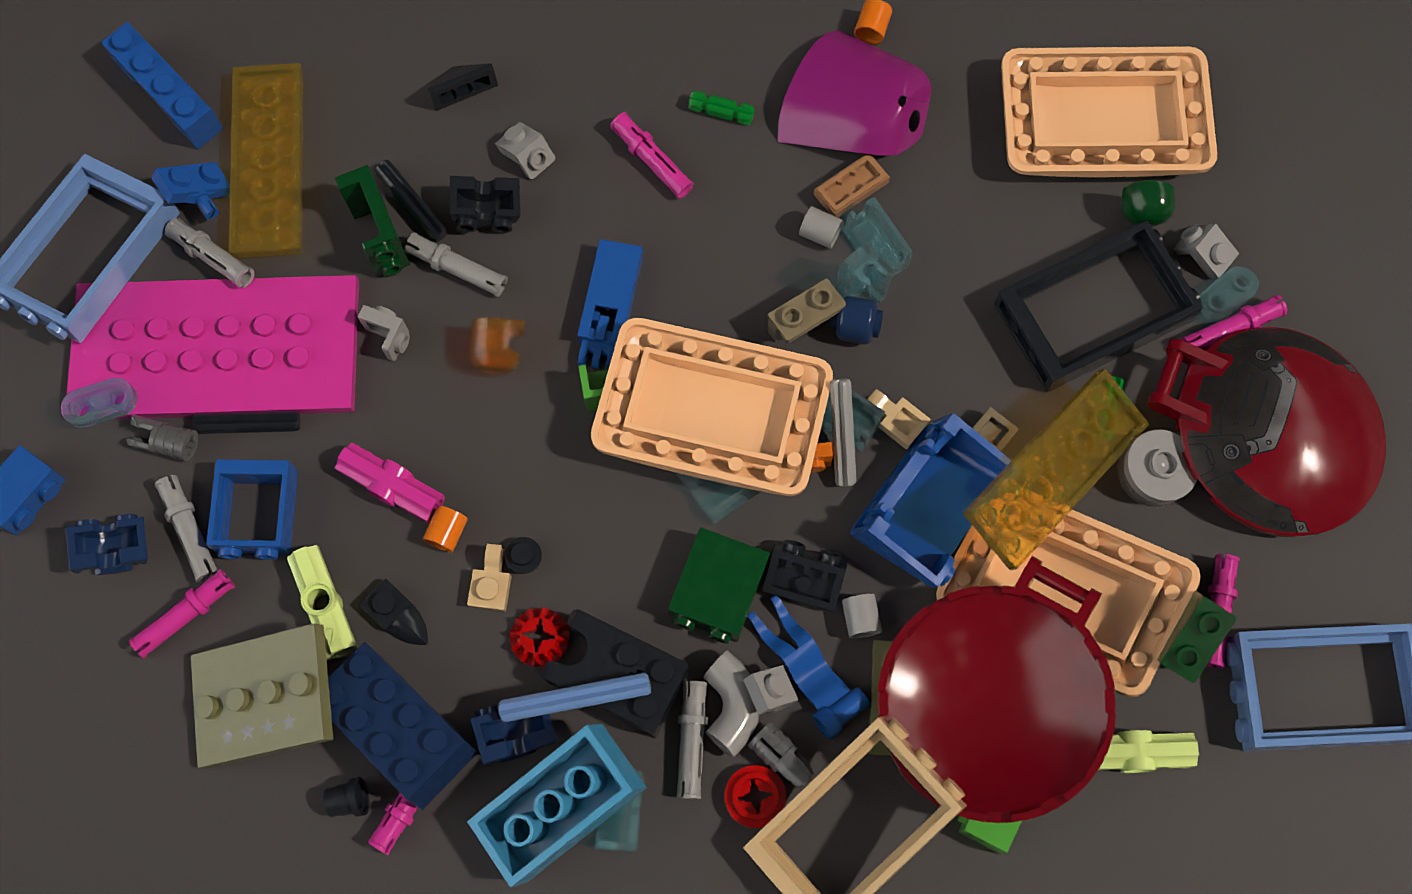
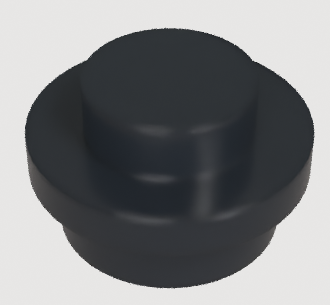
[505,537,542,574]

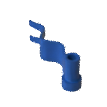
[747,595,870,740]

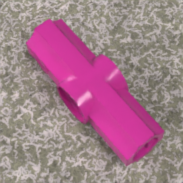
[335,442,445,524]

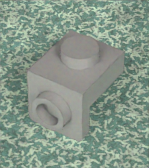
[495,122,555,179]
[1174,223,1239,279]
[358,305,410,362]
[743,665,798,715]

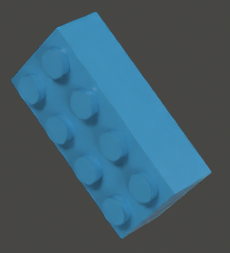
[467,724,647,887]

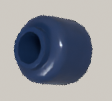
[830,296,883,345]

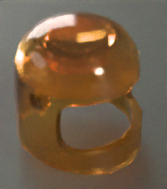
[470,318,526,375]

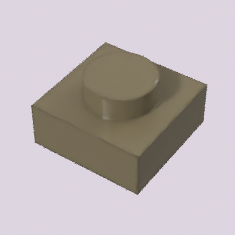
[973,407,1019,452]

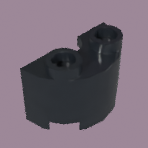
[450,176,521,234]

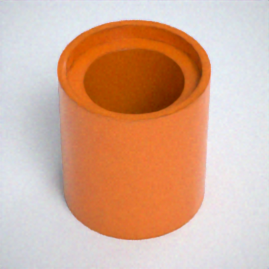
[854,0,893,45]
[422,505,468,553]

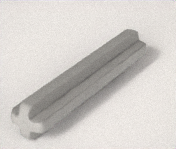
[830,378,856,487]

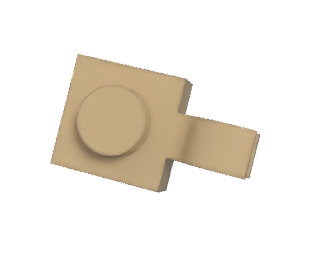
[864,389,931,450]
[467,543,512,612]

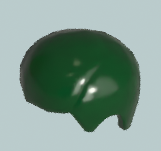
[1121,180,1176,227]

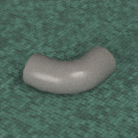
[703,650,759,758]

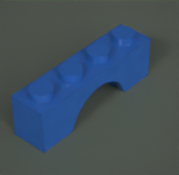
[101,22,224,150]

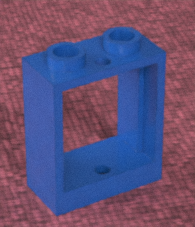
[206,459,298,560]

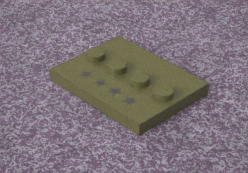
[191,623,333,768]

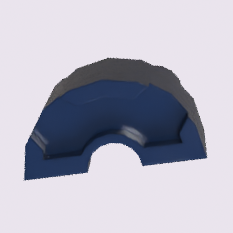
[66,514,148,575]
[470,706,558,765]

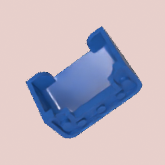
[850,413,1022,588]

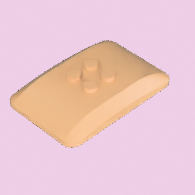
[1001,46,1218,177]
[591,318,833,496]
[936,486,1201,697]

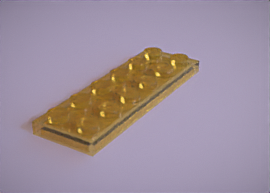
[229,63,303,258]
[963,369,1149,570]

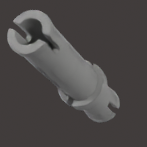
[165,218,255,288]
[404,232,508,297]
[155,475,218,582]
[676,681,708,799]

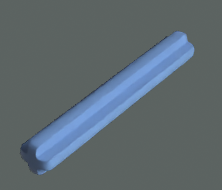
[498,673,651,722]

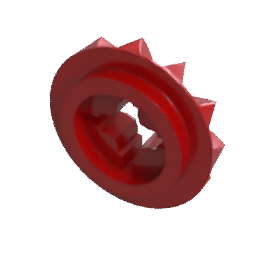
[509,607,570,667]
[725,765,786,828]

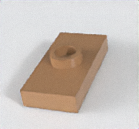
[814,154,890,217]

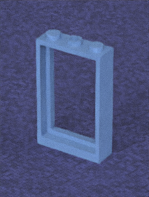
[0,154,180,344]
[1225,623,1412,752]

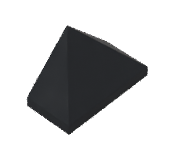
[428,63,498,111]

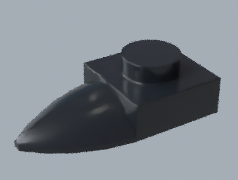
[359,578,428,645]

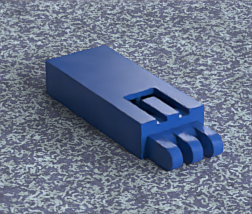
[577,239,644,370]

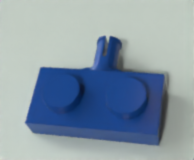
[151,162,233,220]

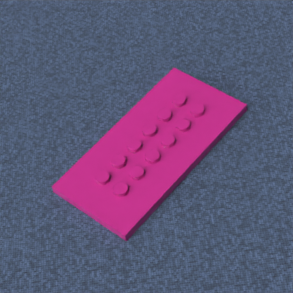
[65,275,359,421]

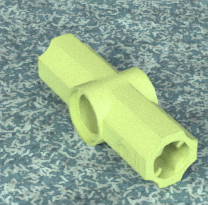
[287,545,358,661]
[1098,730,1199,773]

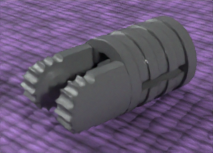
[127,414,198,461]
[748,721,815,787]

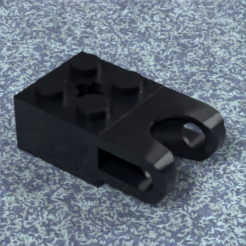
[539,609,690,738]

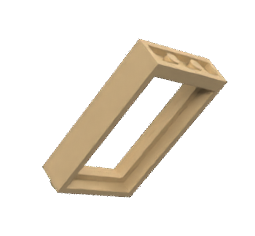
[743,717,967,894]

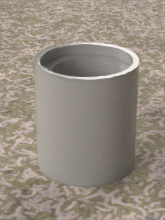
[799,206,844,249]
[842,594,882,639]

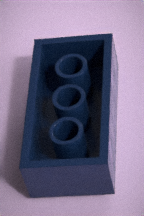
[328,641,478,810]

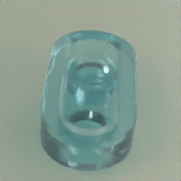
[1197,267,1259,325]
[61,378,137,428]

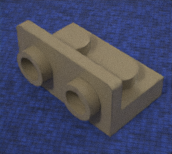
[767,278,846,343]

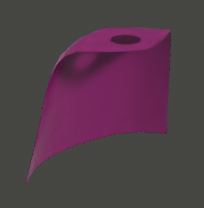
[778,30,932,155]

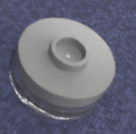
[1117,430,1197,508]

